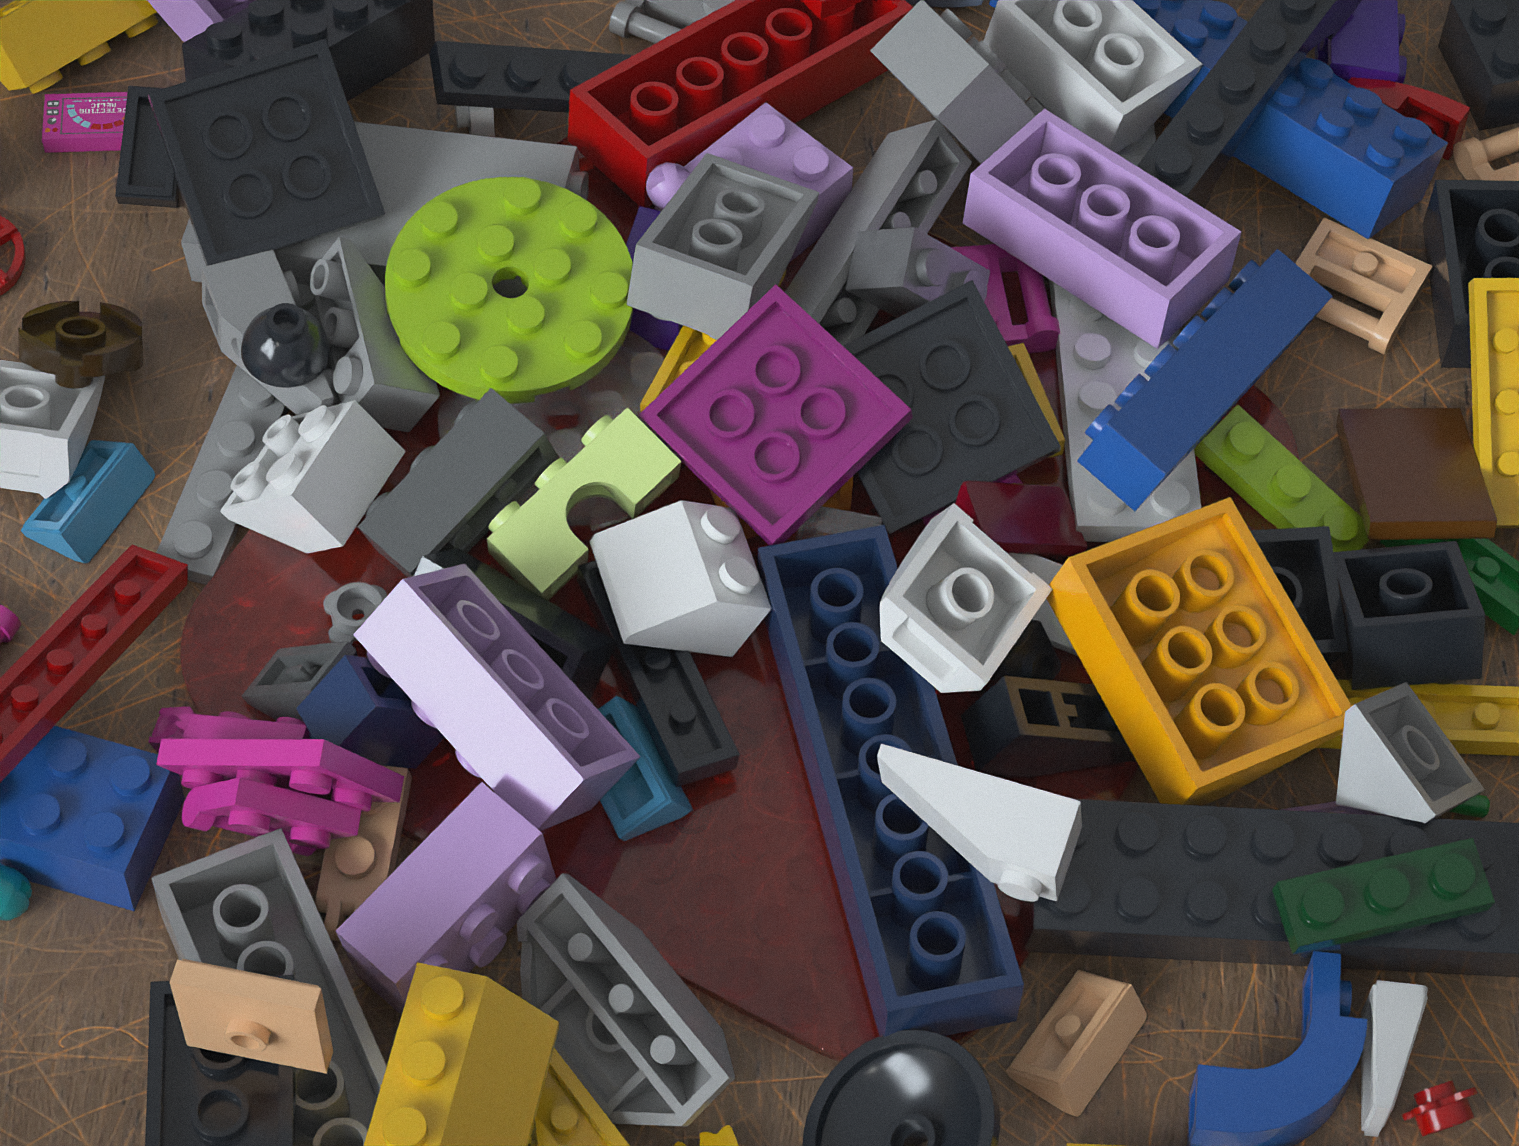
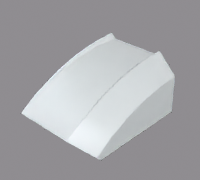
[0,360,105,499]
[880,503,1052,693]

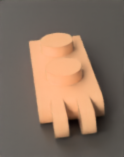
[315,765,412,941]

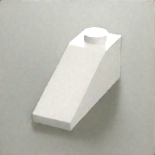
[877,744,1082,901]

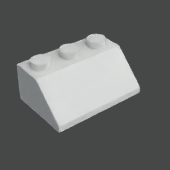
[983,0,1202,153]

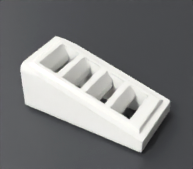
[1361,980,1428,1137]

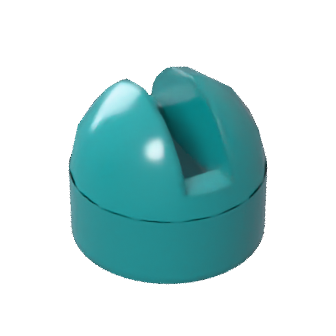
[0,864,32,921]

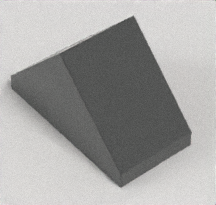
[241,641,358,722]

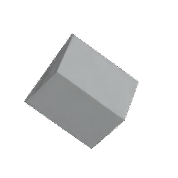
[1336,682,1485,823]

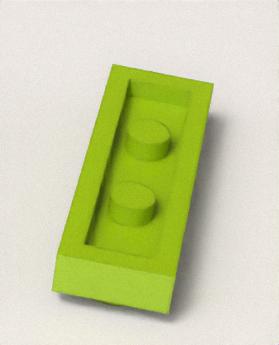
[1194,405,1370,552]

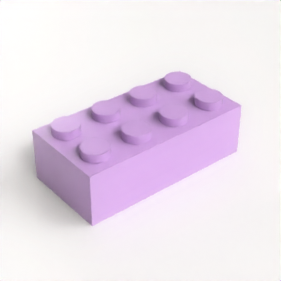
[963,108,1241,349]
[354,564,641,831]

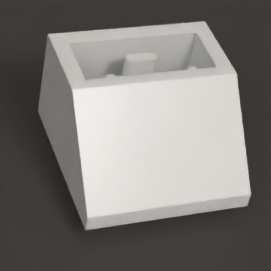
[220,400,406,554]

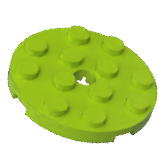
[385,177,633,404]

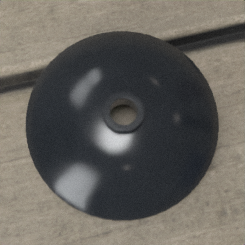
[802,1030,1000,1146]

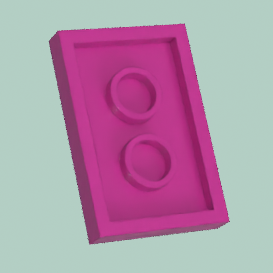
[156,739,404,812]

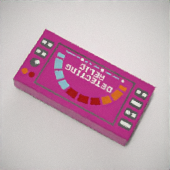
[42,92,127,153]

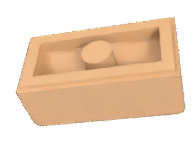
[1006,970,1147,1117]

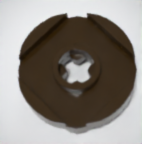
[18,301,143,389]

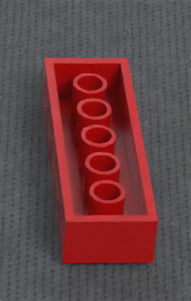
[568,0,913,208]

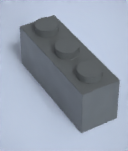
[358,388,559,578]

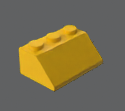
[0,0,159,94]
[364,962,559,1146]

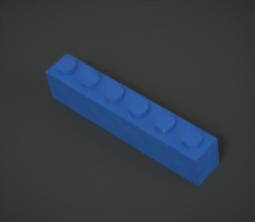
[1077,249,1333,511]

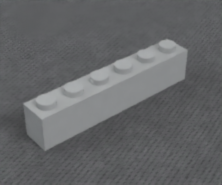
[785,119,972,346]

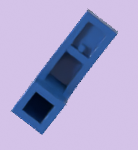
[1187,951,1368,1146]

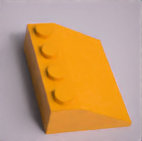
[1046,497,1352,806]

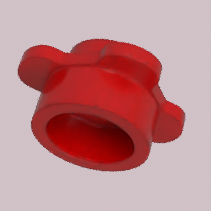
[1401,1080,1478,1137]

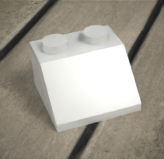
[590,500,772,657]

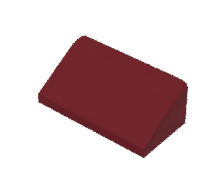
[955,480,1087,556]

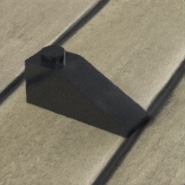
[961,676,1136,777]

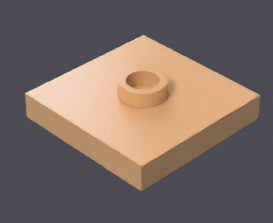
[170,959,333,1074]

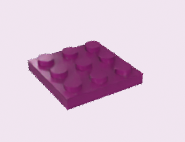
[638,284,913,545]

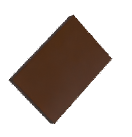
[1336,408,1498,540]

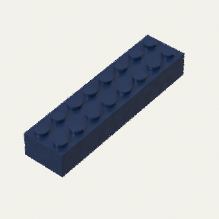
[757,525,1024,1037]

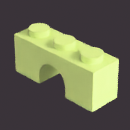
[487,407,682,600]

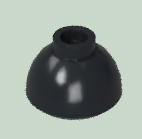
[241,303,330,388]

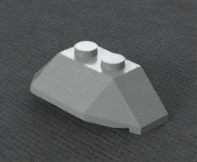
[517,873,735,1127]

